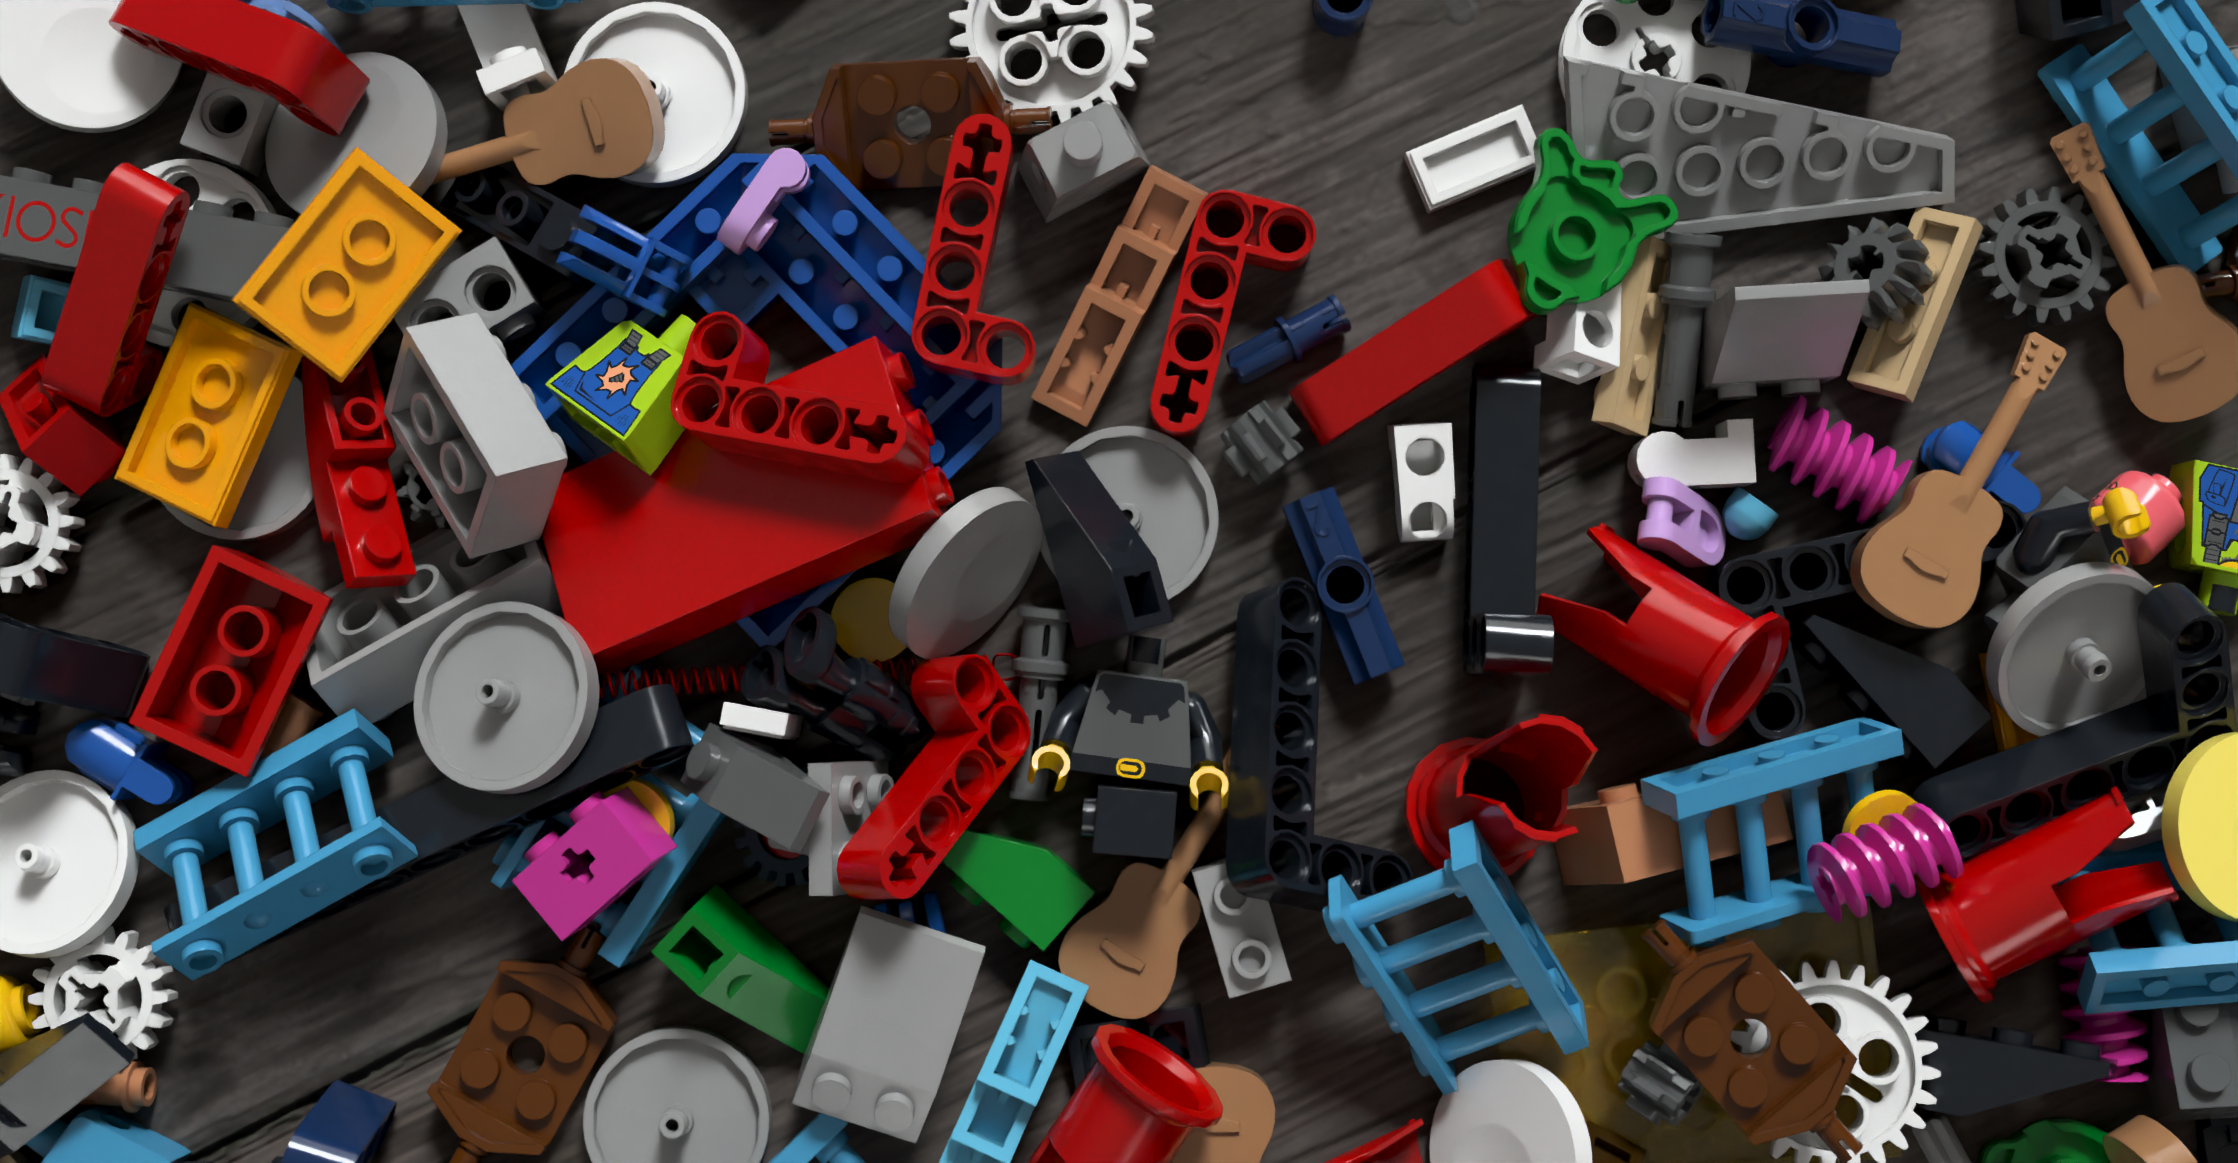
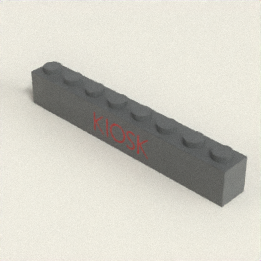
[0,167,295,303]

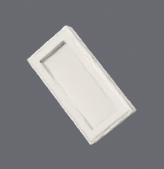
[1404,104,1536,214]
[720,702,803,740]

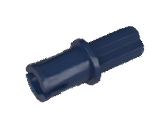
[1226,294,1351,384]

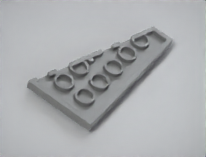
[1563,56,1955,239]

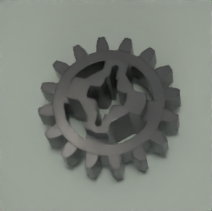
[1972,186,2117,327]

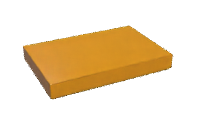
[231,147,462,383]
[114,302,302,529]

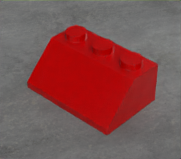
[128,545,334,777]

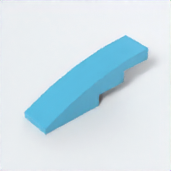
[939,959,1089,1163]

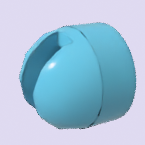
[1722,486,1779,540]

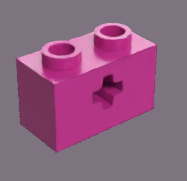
[512,787,678,941]

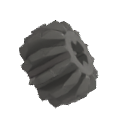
[1818,217,1934,331]

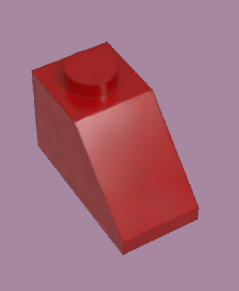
[0,353,126,497]

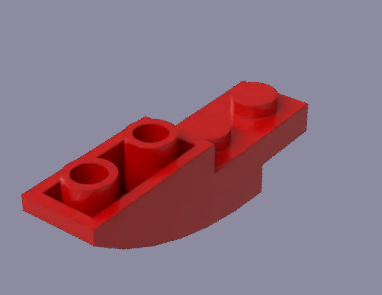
[302,346,417,589]

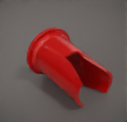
[1535,522,1790,747]
[1404,714,1598,876]
[1913,786,2179,1004]
[1027,1024,1223,1163]

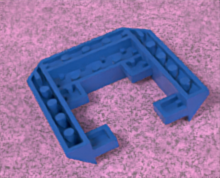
[511,153,1003,648]

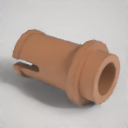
[258,692,324,761]
[75,1061,157,1113]

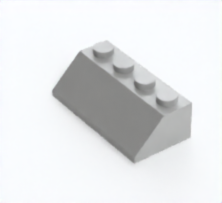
[306,528,564,723]

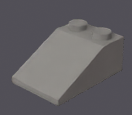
[1697,279,1870,400]
[792,906,986,1143]

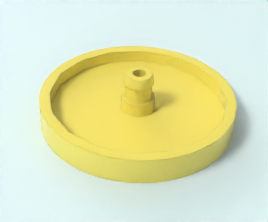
[2161,732,2238,922]

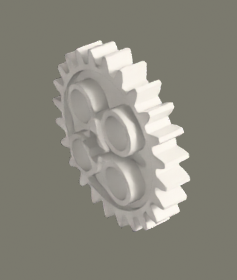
[949,0,1155,123]
[1730,959,1941,1163]

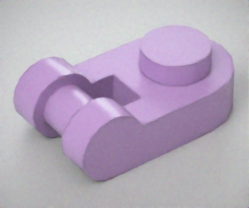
[717,148,810,255]
[1637,476,1726,568]

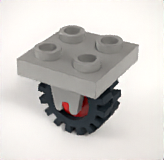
[733,760,894,896]

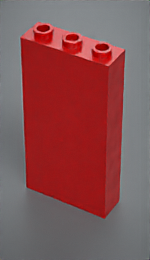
[542,336,954,676]

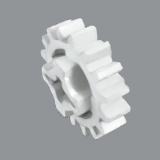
[0,454,85,594]
[28,926,178,1061]

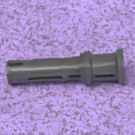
[1651,231,1723,428]
[1008,605,1070,801]

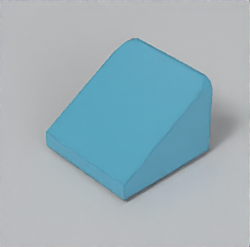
[11,275,71,346]

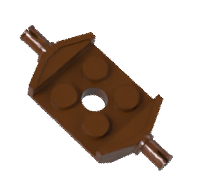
[768,57,1053,190]
[1642,919,1863,1163]
[427,925,619,1163]

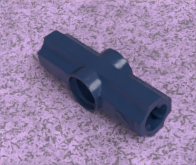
[1700,0,1902,78]
[1282,487,1405,685]

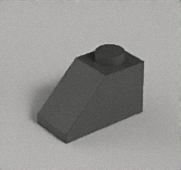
[680,723,830,853]

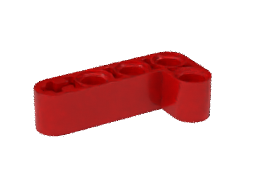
[108,0,370,137]
[912,114,1036,386]
[41,163,190,417]
[1150,190,1316,439]
[1288,259,1539,447]
[670,311,930,483]
[837,654,1031,900]

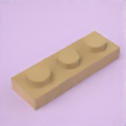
[1847,207,1983,403]
[1591,236,1669,437]

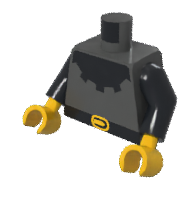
[1983,486,2162,633]
[1027,635,1229,810]

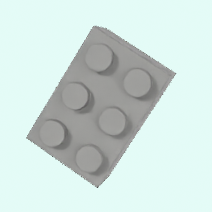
[383,312,568,558]

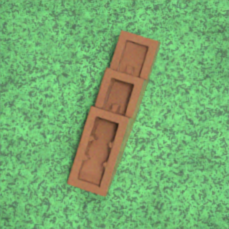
[1031,165,1209,427]

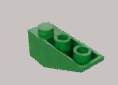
[942,827,1096,951]
[651,884,829,1054]

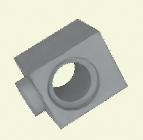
[180,72,279,178]

